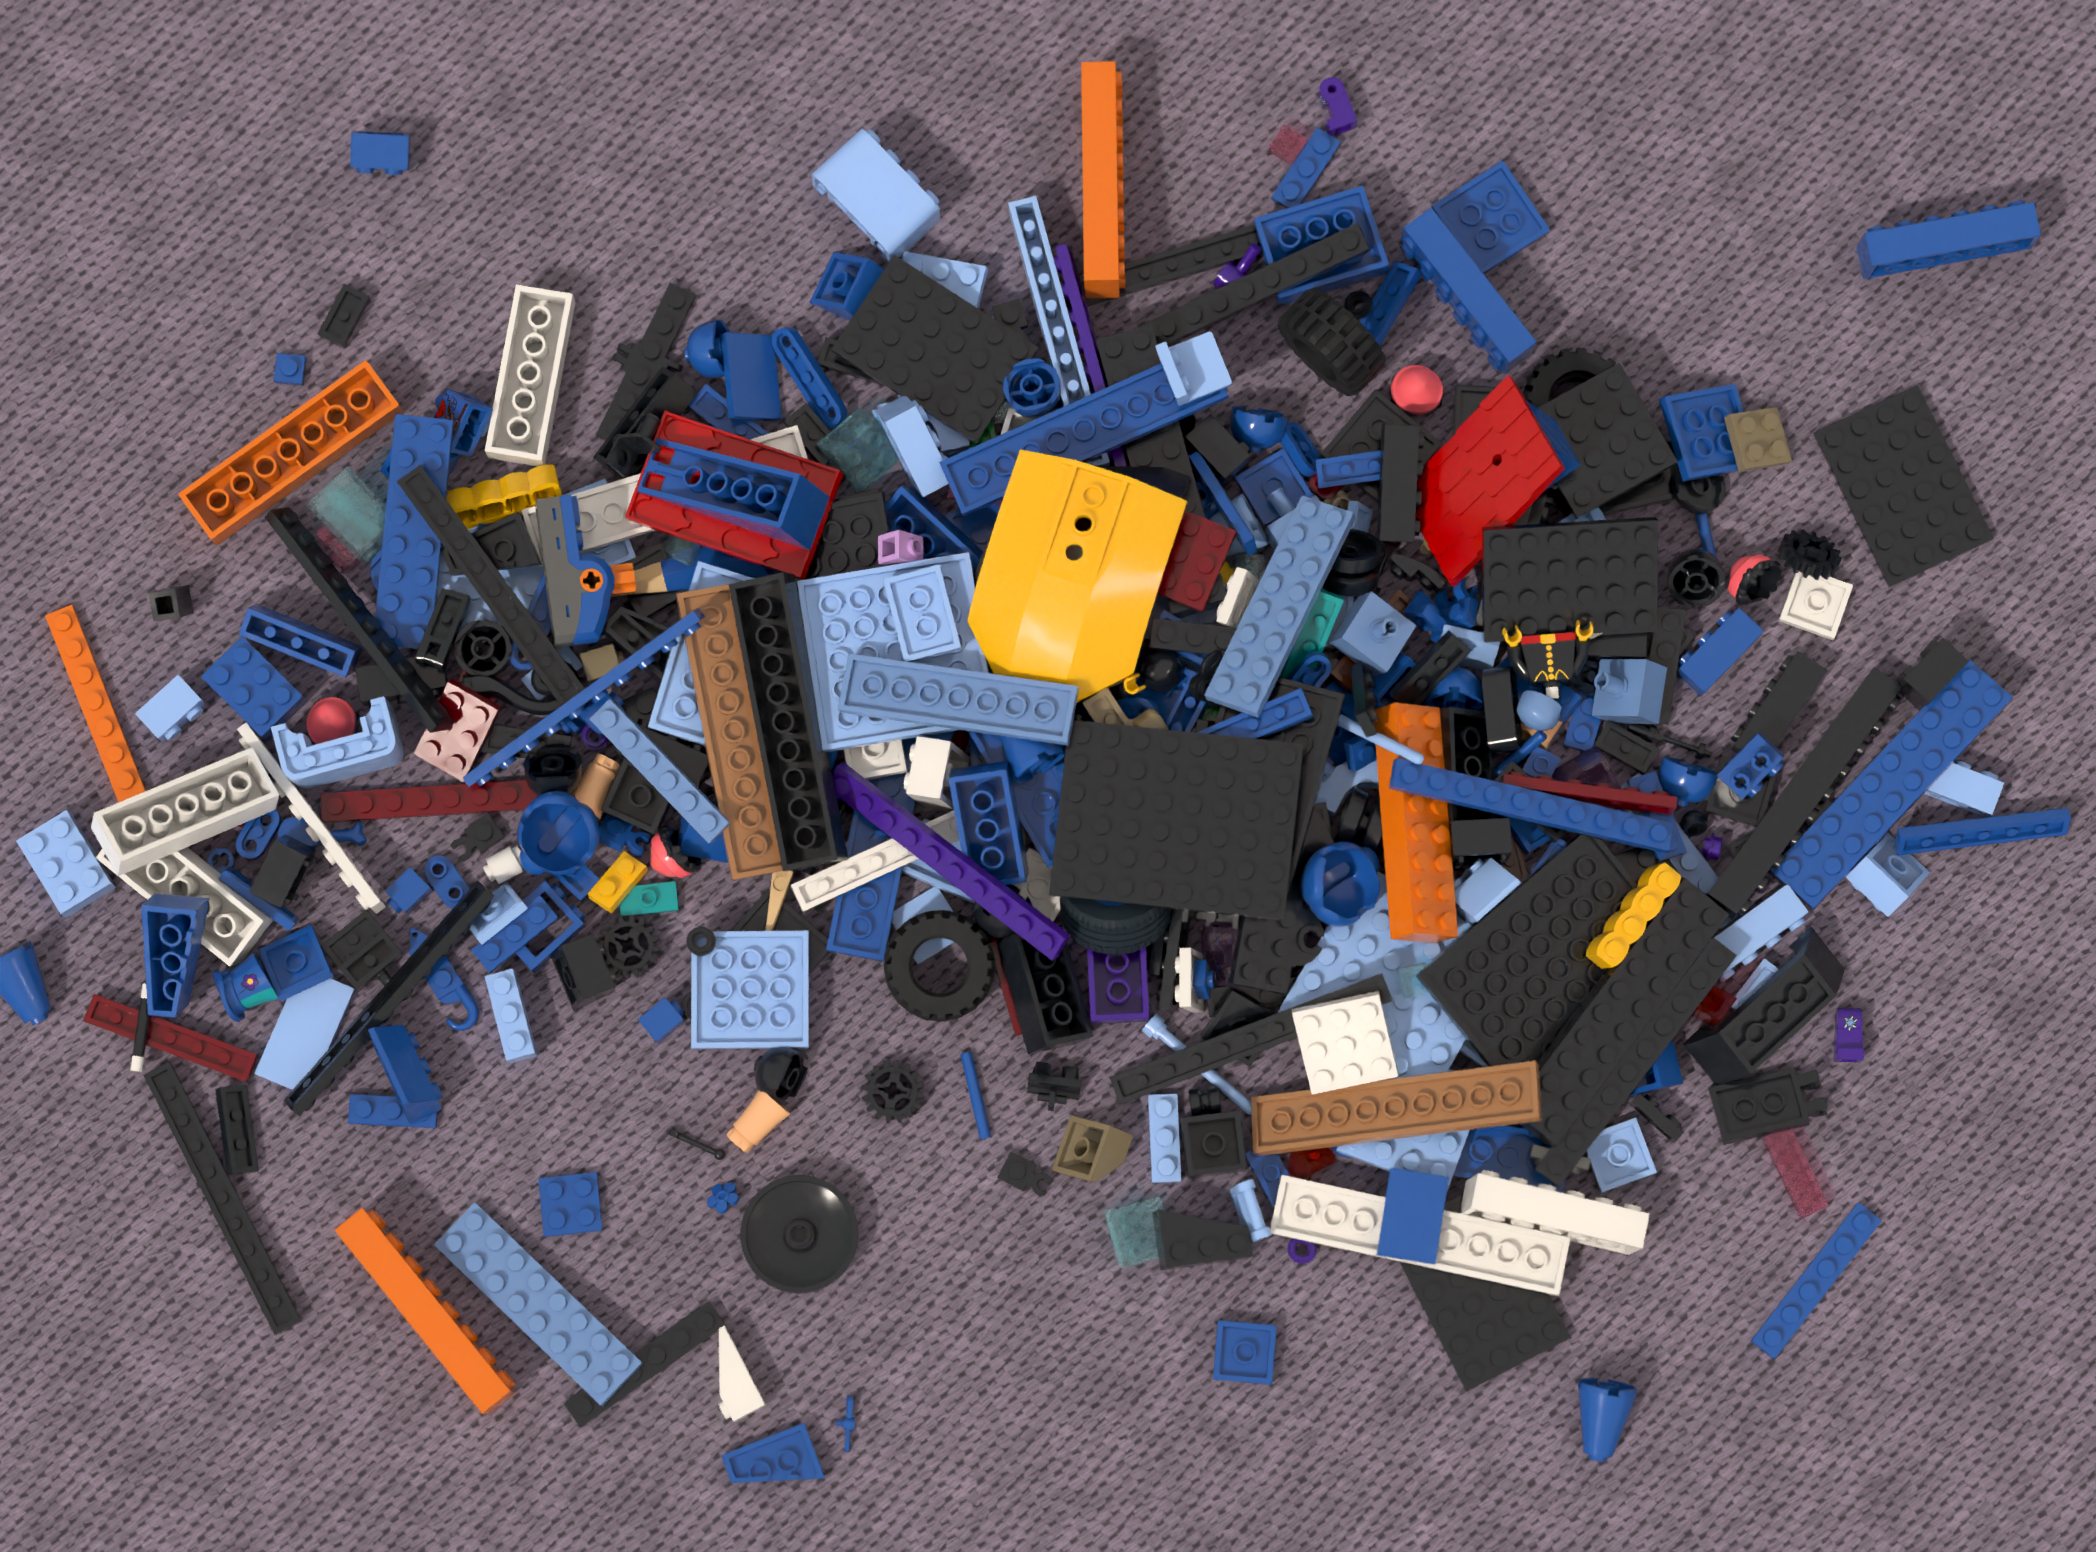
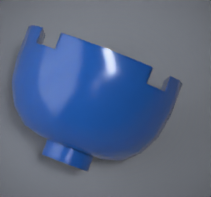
[684,320,730,378]
[1003,359,1061,418]
[1230,405,1289,453]
[1425,665,1483,710]
[1658,756,1718,807]

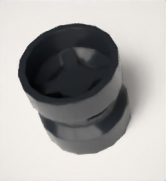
[1188,1086,1221,1116]

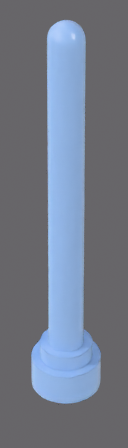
[1338,714,1424,764]
[1141,1013,1251,1115]

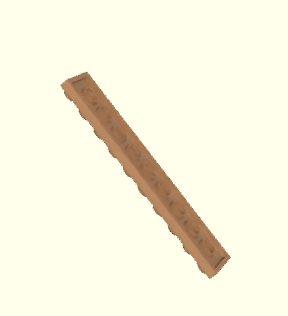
[676,583,783,881]
[1251,1061,1542,1156]

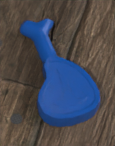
[278,817,367,848]

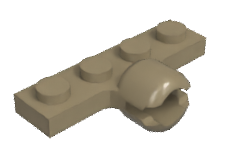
[1081,688,1169,730]

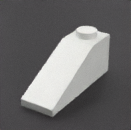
[718,1326,766,1422]

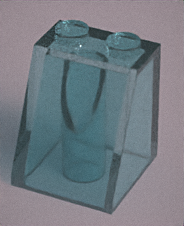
[306,466,386,565]

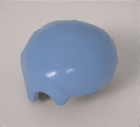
[1517,690,1562,731]

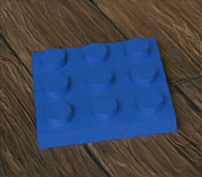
[1431,160,1550,274]
[1659,384,1744,482]

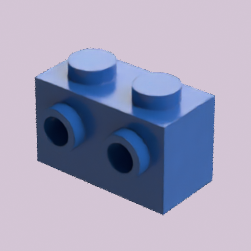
[350,131,410,175]

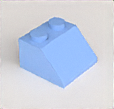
[1846,833,1930,917]
[1454,858,1520,923]

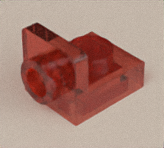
[1288,1147,1336,1181]

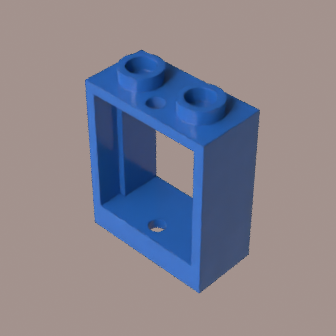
[516,881,586,973]

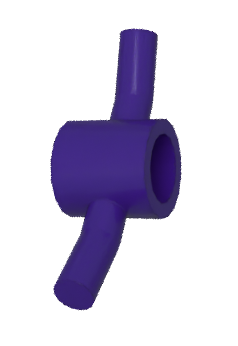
[1213,243,1261,288]

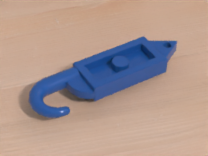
[408,928,479,1031]

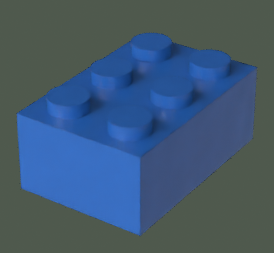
[201,636,308,742]

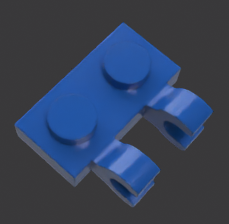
[1430,579,1479,642]

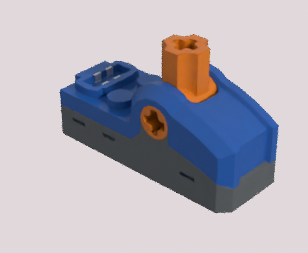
[535,495,636,648]

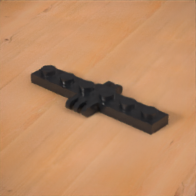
[596,283,696,441]

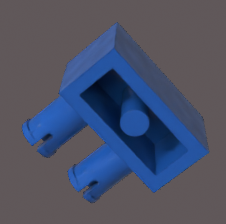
[1717,731,1784,800]

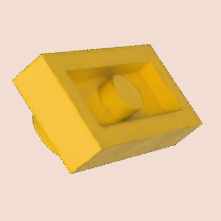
[587,851,648,914]

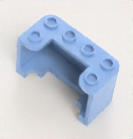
[811,128,940,263]
[271,696,404,789]

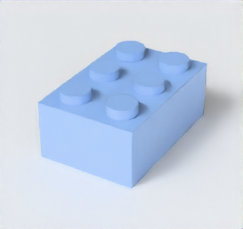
[875,396,948,497]
[16,810,116,918]

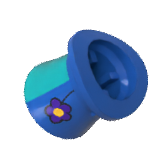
[212,952,278,1022]

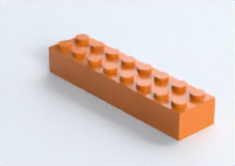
[1081,61,1125,299]
[178,360,403,546]
[1375,703,1458,943]
[334,1208,516,1415]

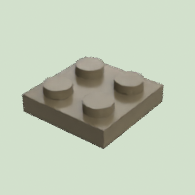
[1724,407,1792,472]

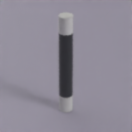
[130,984,150,1072]

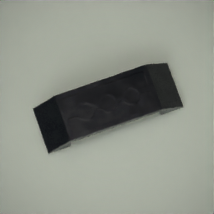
[1683,927,1845,1086]

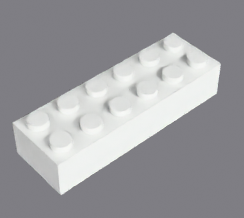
[485,285,576,466]
[91,747,279,876]
[96,847,273,966]
[1460,1170,1649,1255]

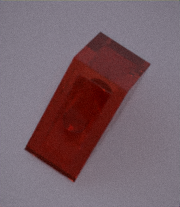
[1691,986,1737,1026]

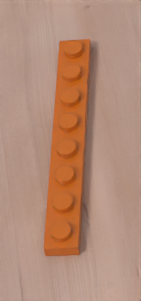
[45,605,146,803]

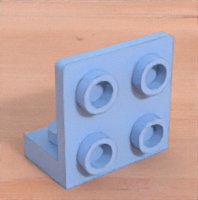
[1155,331,1232,406]

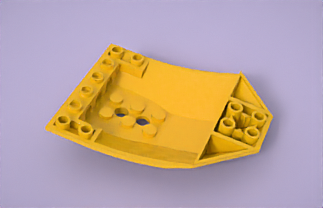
[967,450,1187,703]

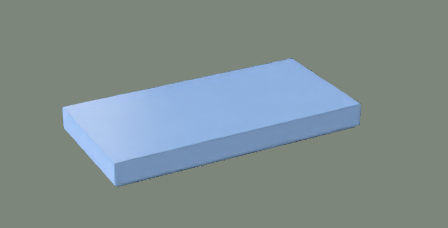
[254,979,356,1090]

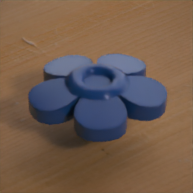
[707,1182,739,1214]

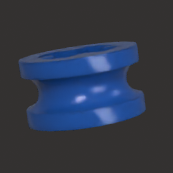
[208,848,235,875]

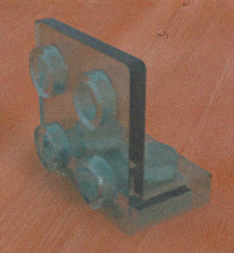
[817,408,900,493]
[1104,1197,1164,1269]

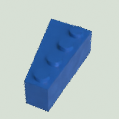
[141,893,210,1017]

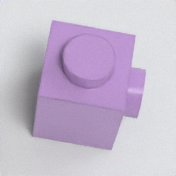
[878,530,923,566]

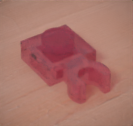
[315,525,360,571]

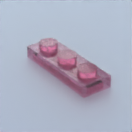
[1762,1129,1828,1219]

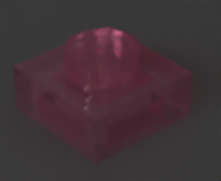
[1268,125,1308,166]

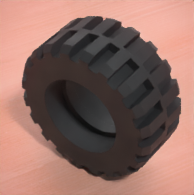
[1278,289,1386,396]
[1522,347,1616,408]
[884,910,995,1022]

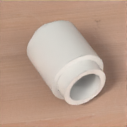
[483,845,523,884]

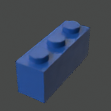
[1677,608,1764,697]

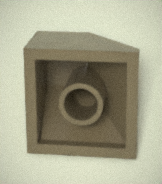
[1052,1115,1133,1183]

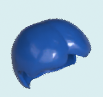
[517,791,600,875]
[1300,842,1380,927]

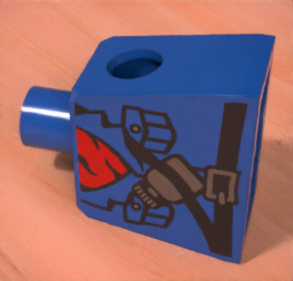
[433,390,493,457]

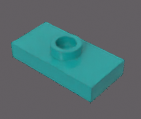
[619,881,679,917]

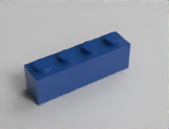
[238,604,363,678]

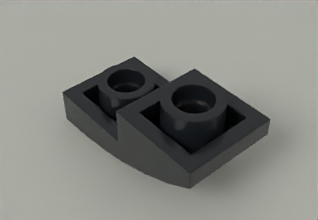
[1388,554,1447,593]

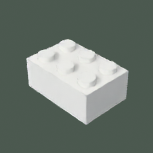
[904,736,970,812]

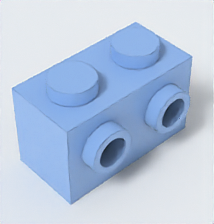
[135,675,206,743]

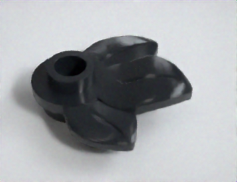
[1189,650,1222,708]

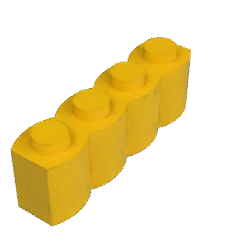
[446,464,562,530]
[1586,863,1681,969]

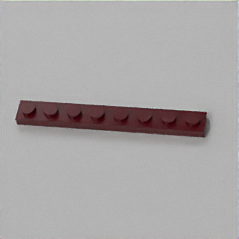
[321,780,537,823]

